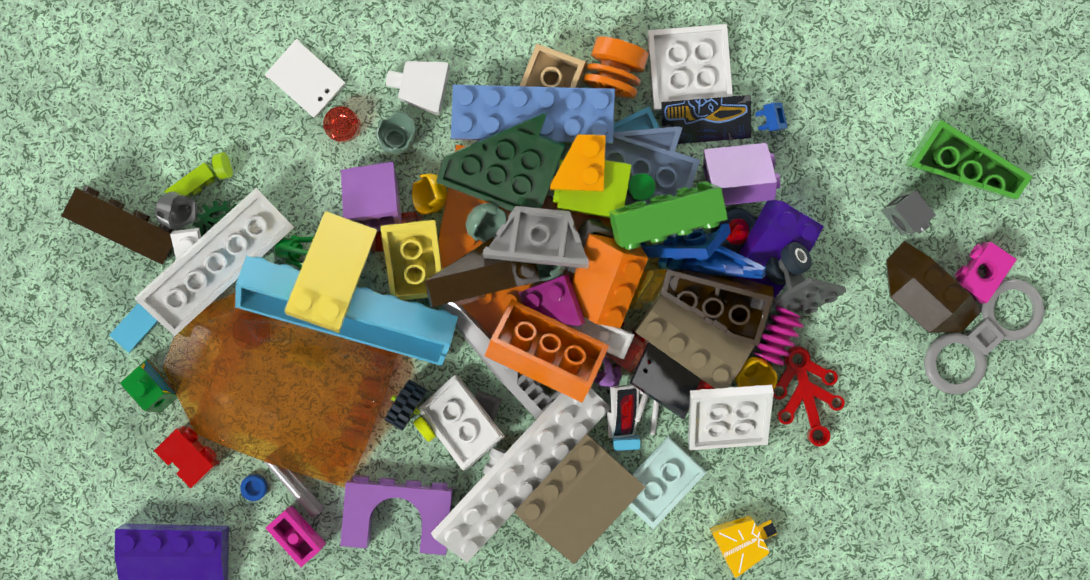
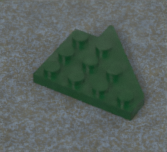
[436,112,566,211]

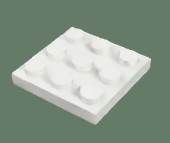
[647,24,733,111]
[688,385,774,450]

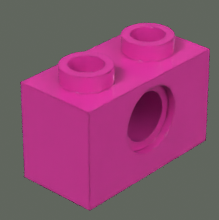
[954,241,1017,303]
[265,505,326,567]

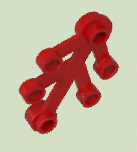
[773,346,845,447]

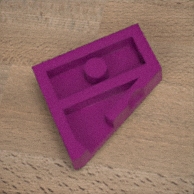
[519,274,586,326]

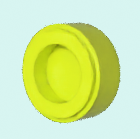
[413,416,436,443]

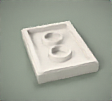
[417,375,505,471]

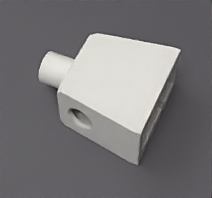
[386,61,450,116]

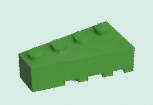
[905,120,1033,199]
[609,181,727,249]

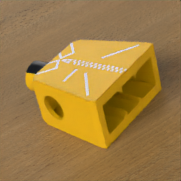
[709,515,777,578]

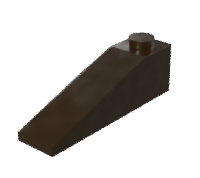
[424,237,540,307]
[661,268,774,346]

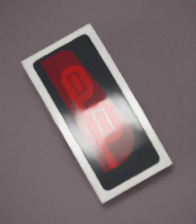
[607,385,639,438]

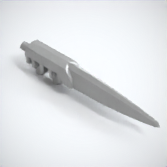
[442,301,561,420]

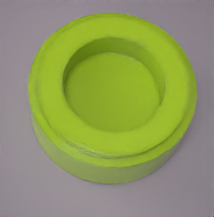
[212,152,233,180]

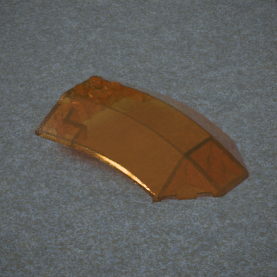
[162,293,397,488]

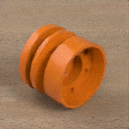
[583,36,649,99]

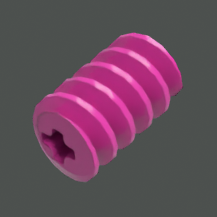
[754,306,804,366]

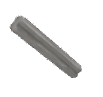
[264,451,324,517]

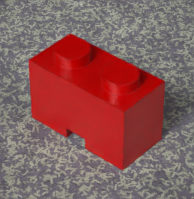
[154,426,219,489]

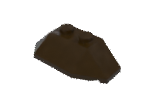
[886,241,981,333]

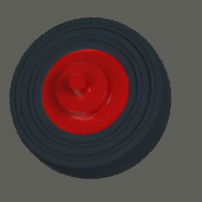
[710,207,756,254]

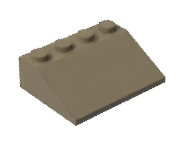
[634,290,766,389]
[514,433,645,564]

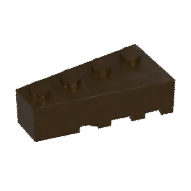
[61,184,175,265]

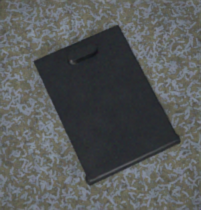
[630,342,701,420]

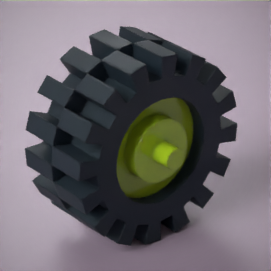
[384,379,427,431]

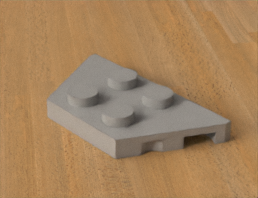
[483,206,589,269]

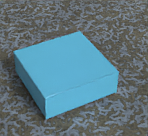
[612,435,640,451]

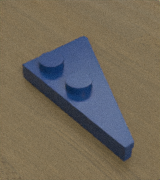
[641,223,731,260]
[658,245,766,279]

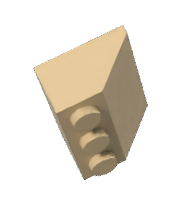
[520,43,588,88]

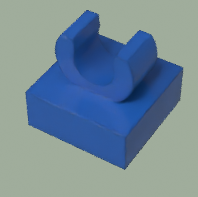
[755,103,788,131]

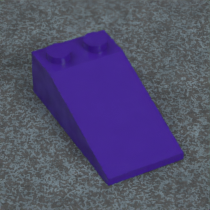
[727,200,824,299]

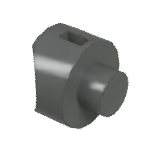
[155,192,198,230]

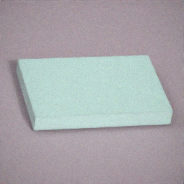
[629,436,707,529]

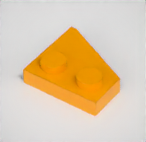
[550,134,605,192]

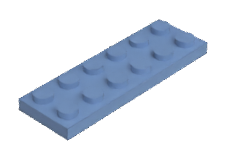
[451,84,615,145]

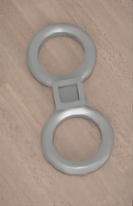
[924,279,1045,395]

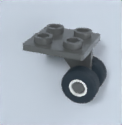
[764,242,846,314]

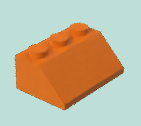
[571,233,648,328]

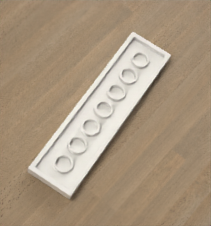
[431,388,611,562]

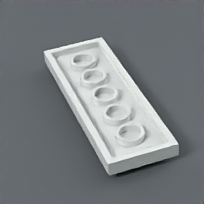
[135,188,294,336]

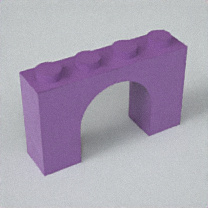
[340,475,453,555]

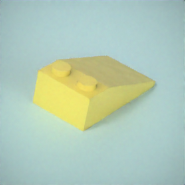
[285,211,377,333]

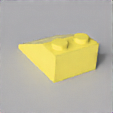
[381,220,442,301]

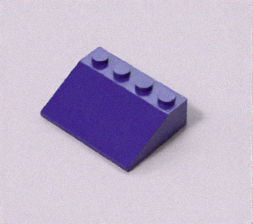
[114,523,229,580]

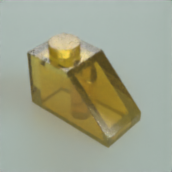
[628,269,667,309]

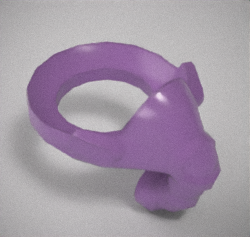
[593,355,622,387]

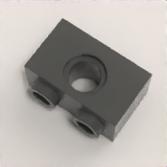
[881,190,936,235]

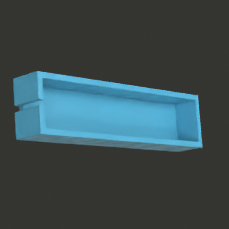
[235,256,458,366]

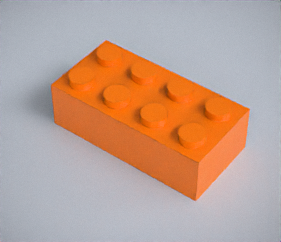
[485,299,609,403]

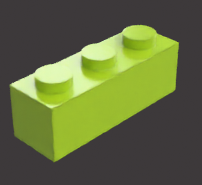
[164,162,217,198]

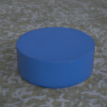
[240,474,268,501]

